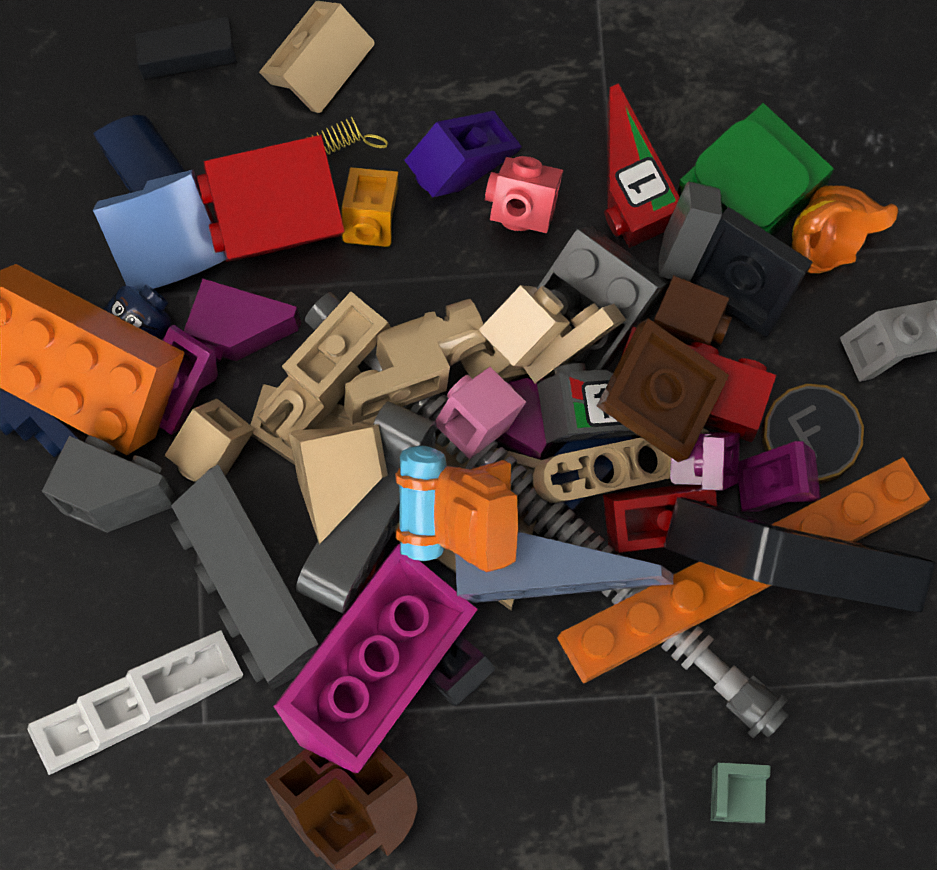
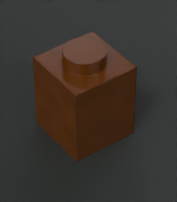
[654,275,732,346]

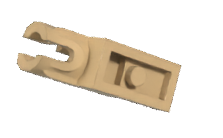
[257,292,391,449]
[344,299,487,424]
[461,303,626,383]

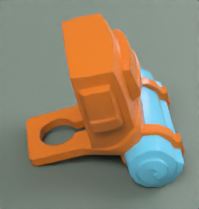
[395,446,518,572]

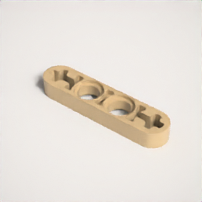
[533,428,708,503]

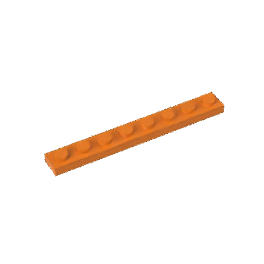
[557,457,931,684]

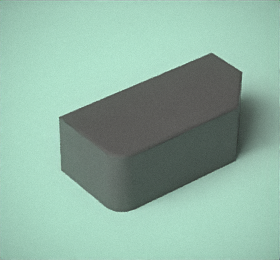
[658,181,722,282]

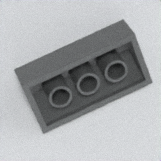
[170,464,319,689]

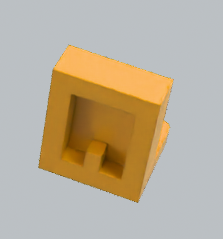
[342,167,398,247]

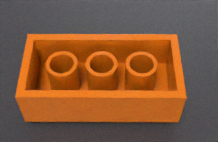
[0,264,185,455]

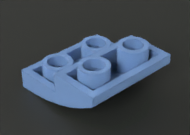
[93,170,226,291]

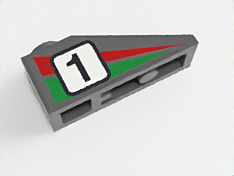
[537,363,639,444]

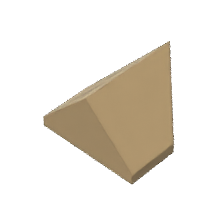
[289,424,388,545]

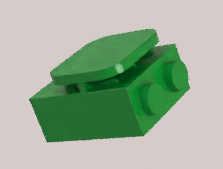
[677,103,834,236]

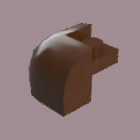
[265,746,418,870]

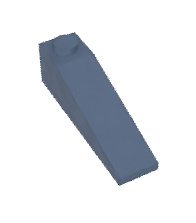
[455,532,674,603]

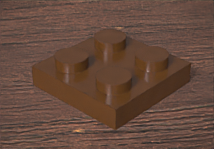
[597,318,729,463]

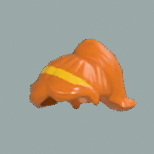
[792,186,898,273]

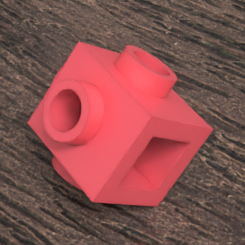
[485,156,563,233]

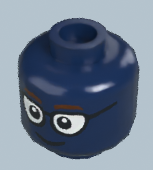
[103,285,172,340]

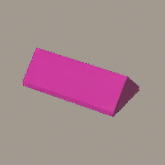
[273,544,478,774]

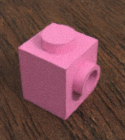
[435,367,526,459]

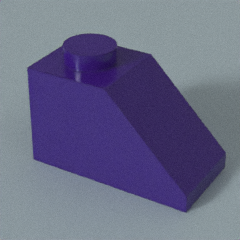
[404,111,522,198]

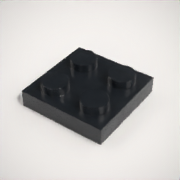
[690,207,813,337]

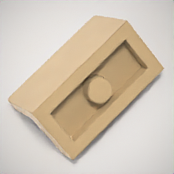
[259,1,374,113]

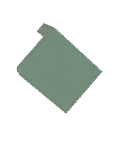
[711,763,771,824]

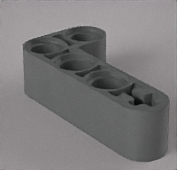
[296,401,436,614]

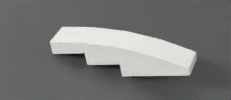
[27,630,243,775]

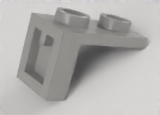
[840,300,937,382]

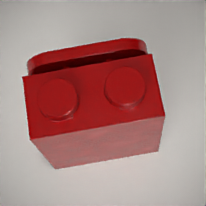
[196,135,345,262]

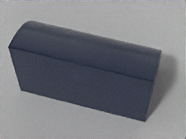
[93,115,185,193]

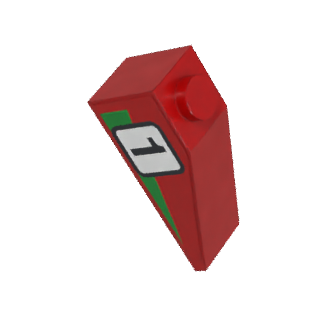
[604,83,680,248]

